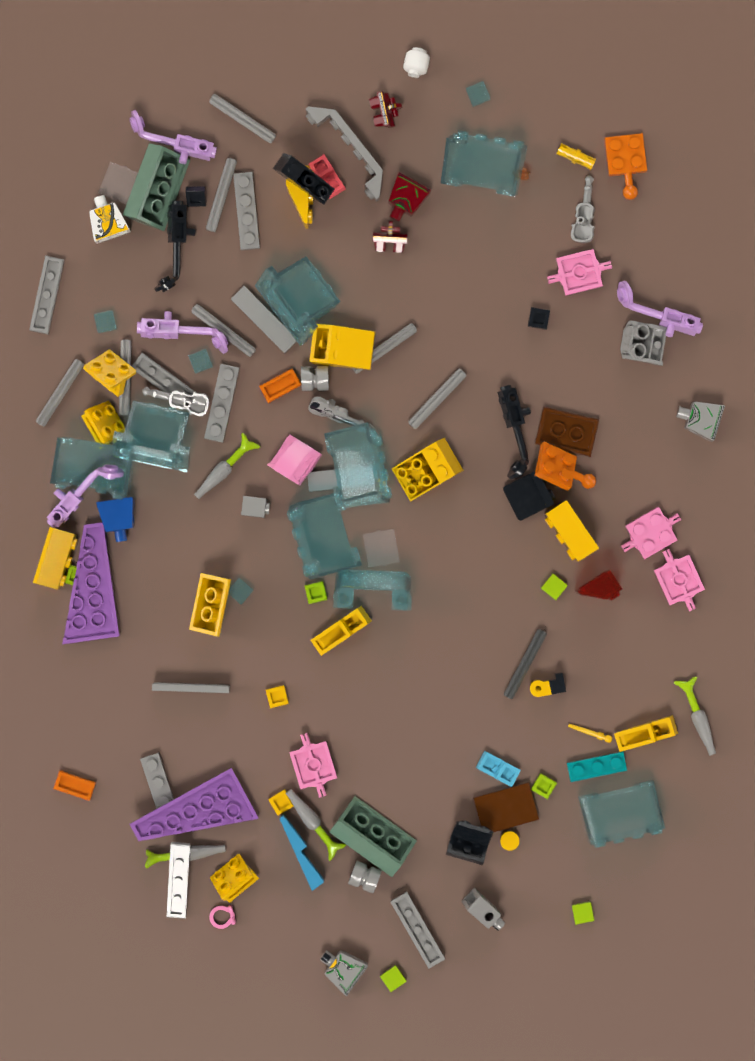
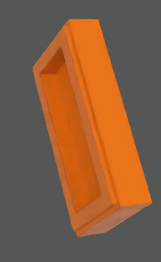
[259,368,302,404]
[53,770,96,801]

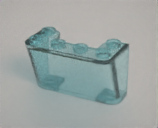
[441,131,527,197]
[324,422,392,509]
[50,436,135,499]
[287,491,362,580]
[333,570,412,611]
[578,780,666,848]

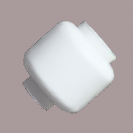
[403,47,430,78]

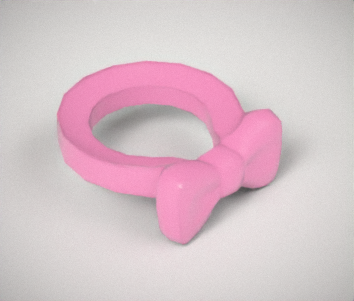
[209,905,236,929]

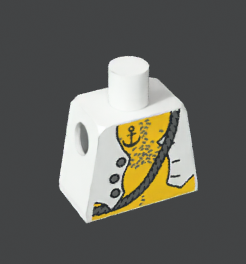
[89,195,131,244]

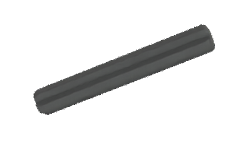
[504,629,547,699]

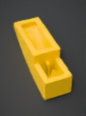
[310,605,372,656]
[614,715,678,752]

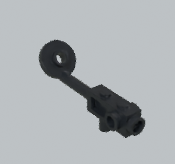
[154,201,196,292]
[497,385,531,480]

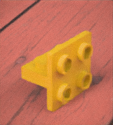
[83,350,136,397]
[81,401,128,449]
[210,854,259,903]

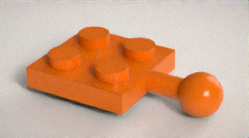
[604,133,647,200]
[535,441,596,491]

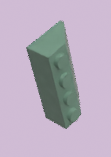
[123,143,190,231]
[330,796,417,877]

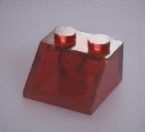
[575,570,622,601]

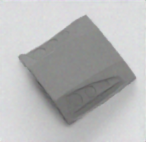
[620,321,667,366]

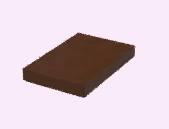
[535,407,599,457]
[473,782,539,833]

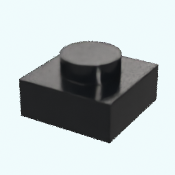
[186,186,206,207]
[528,307,550,330]

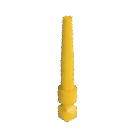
[568,724,612,743]

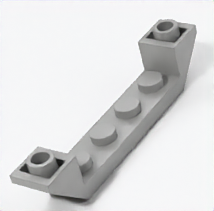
[305,106,383,202]

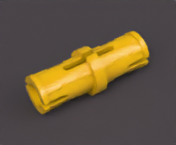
[556,143,596,170]

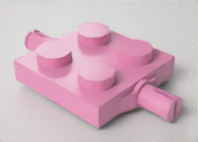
[547,249,612,296]
[621,507,681,559]
[653,549,705,611]
[289,733,337,798]

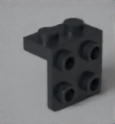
[503,470,556,521]
[446,820,493,865]

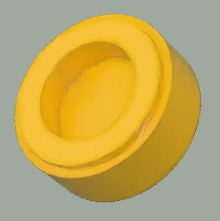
[500,831,519,851]

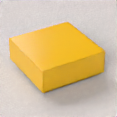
[266,685,289,708]
[268,789,294,816]

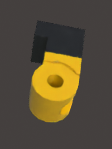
[530,672,566,697]

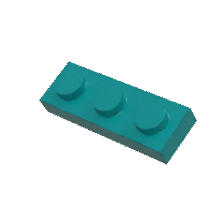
[566,751,627,782]

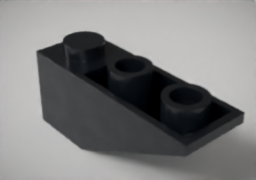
[273,153,335,205]

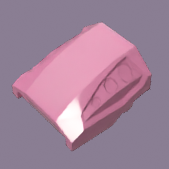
[267,435,322,486]

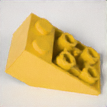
[286,165,314,229]
[309,324,375,370]
[391,437,464,502]

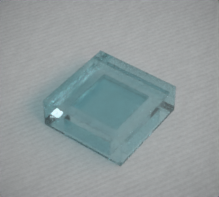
[465,81,491,107]
[94,310,117,334]
[188,349,213,374]
[228,578,254,605]

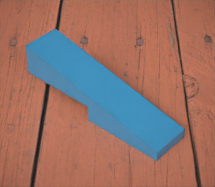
[280,814,325,891]

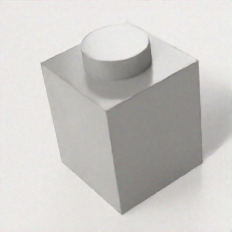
[241,496,270,518]

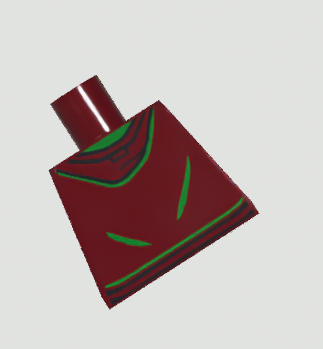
[388,172,431,222]

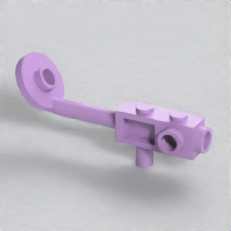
[129,110,217,164]
[617,281,703,337]
[137,311,228,354]
[46,464,124,528]

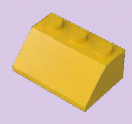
[544,500,599,562]
[33,527,78,589]
[189,573,231,637]

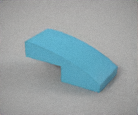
[476,751,521,787]

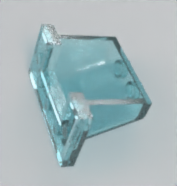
[255,257,341,346]
[113,400,190,472]

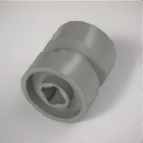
[301,366,329,391]
[348,861,382,894]

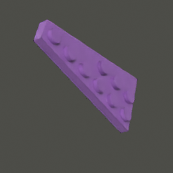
[62,523,120,645]
[129,768,259,841]

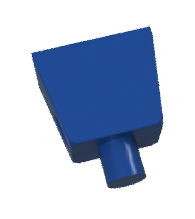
[96,497,135,542]

